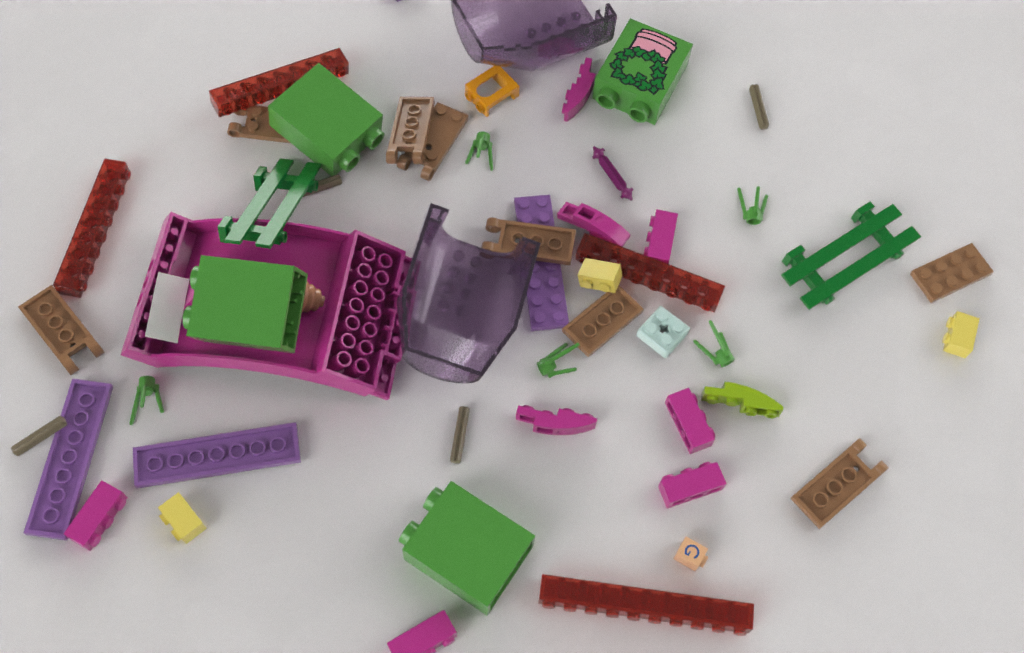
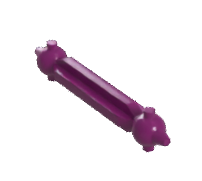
[592,146,633,201]

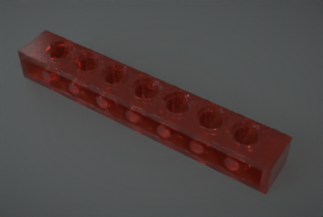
[209,48,349,117]
[53,158,131,298]
[575,233,725,313]

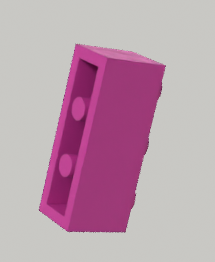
[643,209,678,269]
[665,388,715,454]
[658,462,727,509]
[64,480,128,551]
[387,610,457,653]

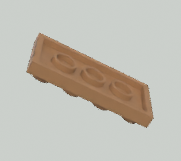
[910,243,994,303]
[562,285,644,357]

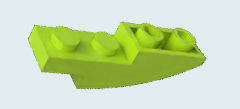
[701,381,783,419]

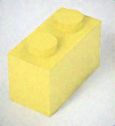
[577,258,623,293]
[942,311,980,358]
[158,492,207,544]

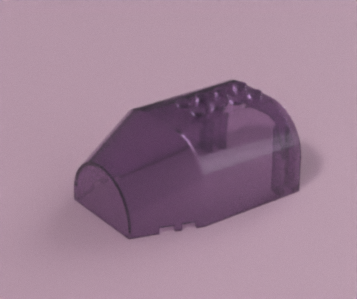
[451,0,617,71]
[396,203,541,384]

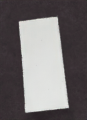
[145,272,190,343]

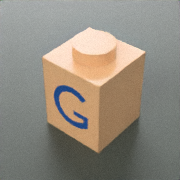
[673,536,708,571]

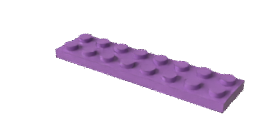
[514,195,569,331]
[23,379,113,541]
[133,422,301,489]

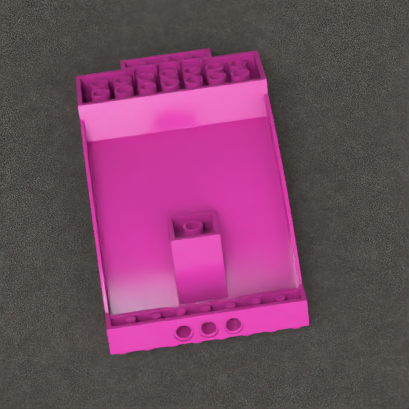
[120,212,418,400]

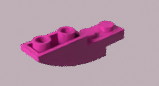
[562,57,596,122]
[557,202,630,249]
[516,405,598,435]

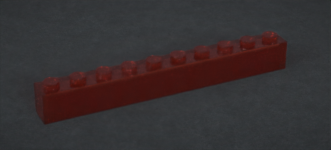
[538,574,754,636]

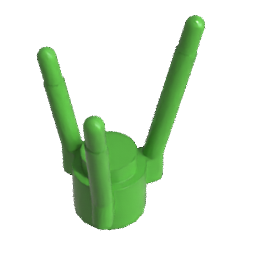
[465,131,493,171]
[737,186,768,225]
[693,320,735,368]
[537,343,580,378]
[129,376,164,425]

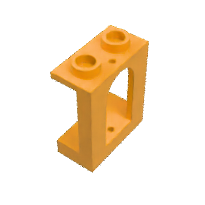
[465,64,520,117]

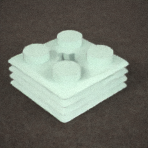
[636,306,690,358]

